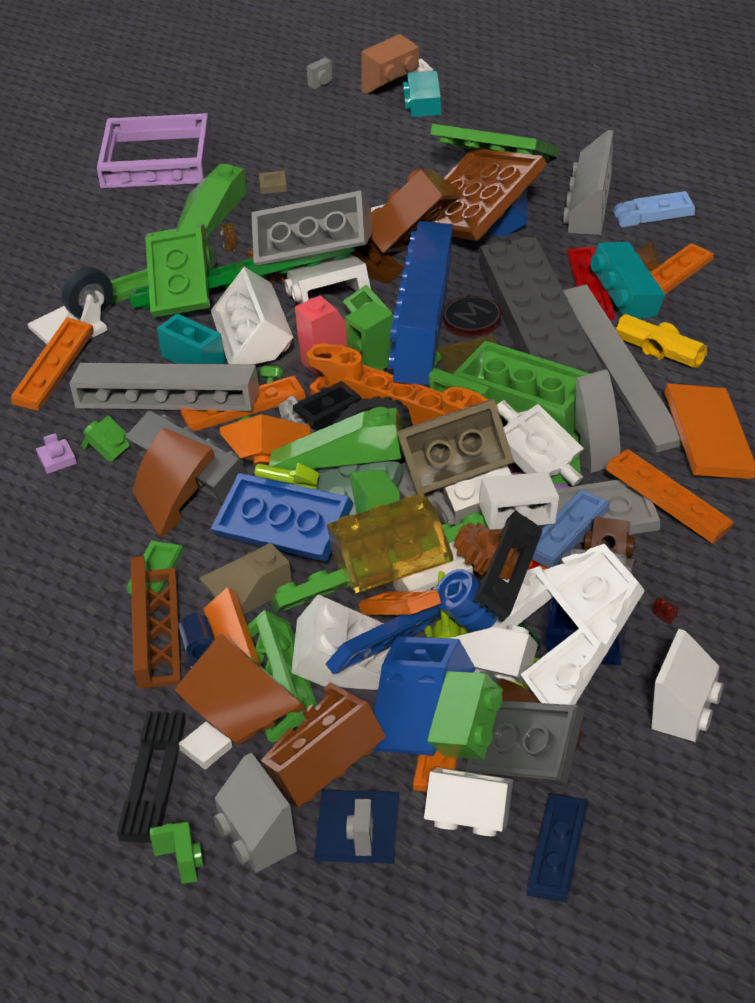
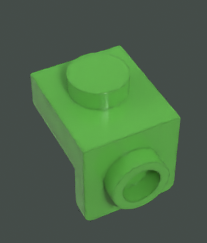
[81,415,130,462]
[149,822,204,884]

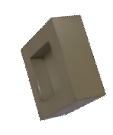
[259,171,287,194]

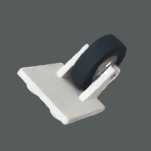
[27,267,113,344]

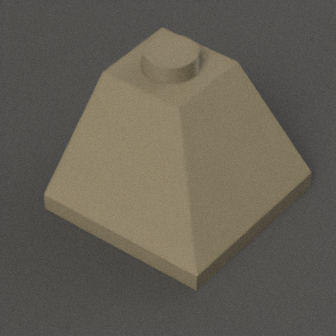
[199,543,292,614]

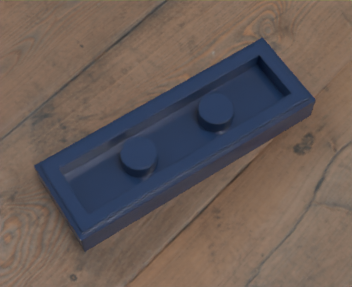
[527,793,588,903]

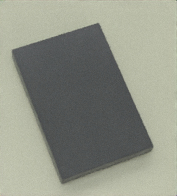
[465,701,585,785]

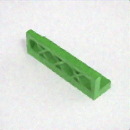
[247,609,317,743]

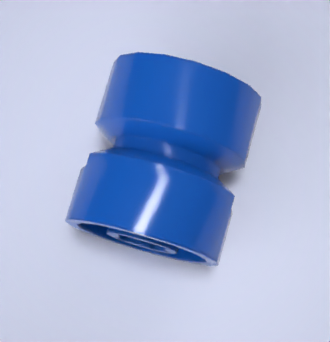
[436,569,499,633]

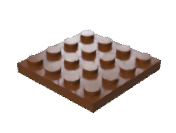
[435,148,548,241]

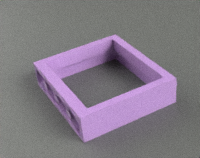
[97,113,210,188]

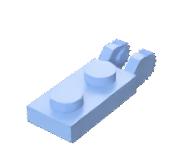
[613,191,695,227]

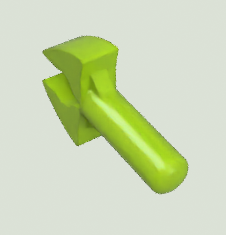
[254,463,319,489]

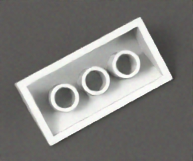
[210,267,293,365]

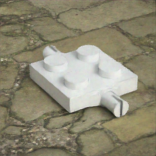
[497,400,584,487]

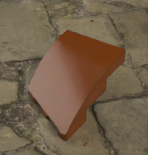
[132,427,215,537]
[174,633,305,744]

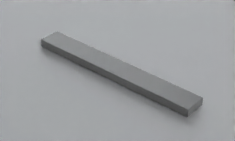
[563,285,683,452]

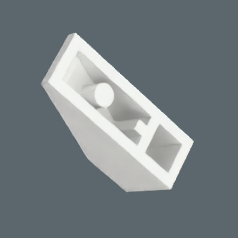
[452,625,538,685]

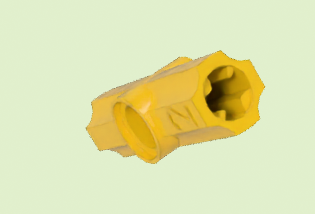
[616,314,707,368]

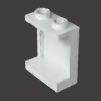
[284,253,371,304]

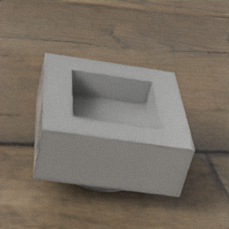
[306,57,333,89]
[346,799,374,856]

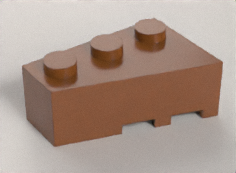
[260,682,386,808]

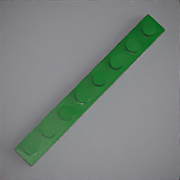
[129,247,355,309]

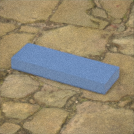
[532,489,609,568]

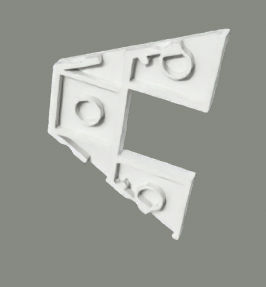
[490,544,645,705]

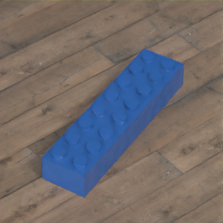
[388,221,453,385]

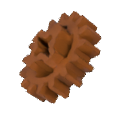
[454,522,520,580]

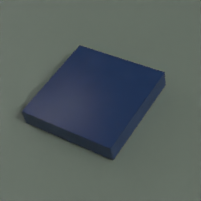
[314,790,400,864]

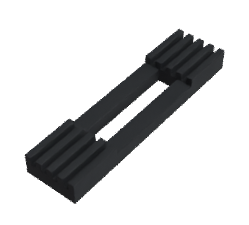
[473,510,543,622]
[117,711,185,843]

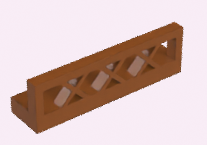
[131,556,181,689]

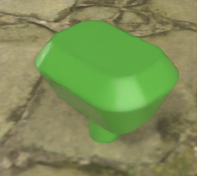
[260,366,284,383]

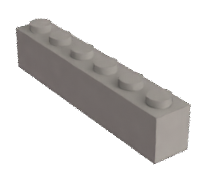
[69,363,260,411]

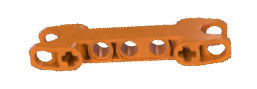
[306,343,502,426]

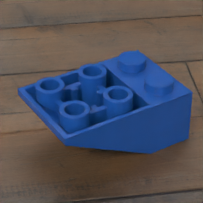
[373,636,476,756]

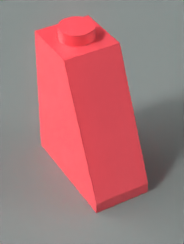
[295,295,347,376]

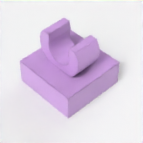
[36,433,77,474]

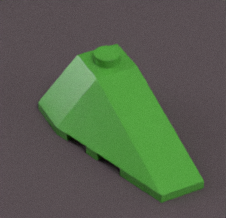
[177,164,247,236]
[269,407,403,470]

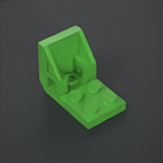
[145,224,217,318]

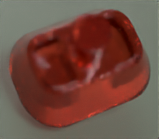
[652,597,678,624]

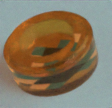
[219,223,236,252]

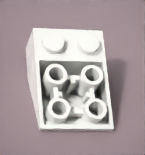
[291,595,391,690]

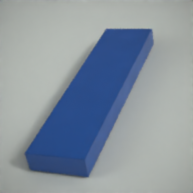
[325,605,440,674]

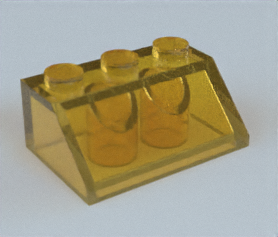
[326,493,454,593]

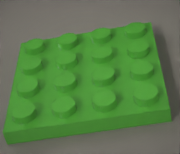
[431,124,560,161]

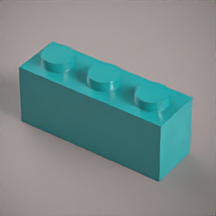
[591,242,665,319]

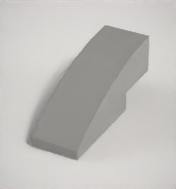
[575,369,620,473]

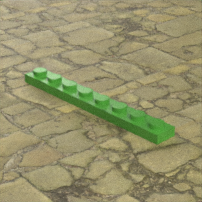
[270,511,496,614]

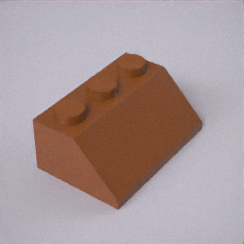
[370,169,463,253]

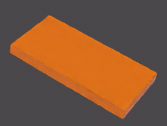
[664,383,755,479]

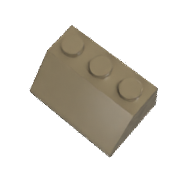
[397,398,514,495]

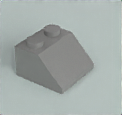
[213,752,297,873]

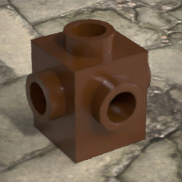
[584,517,635,557]

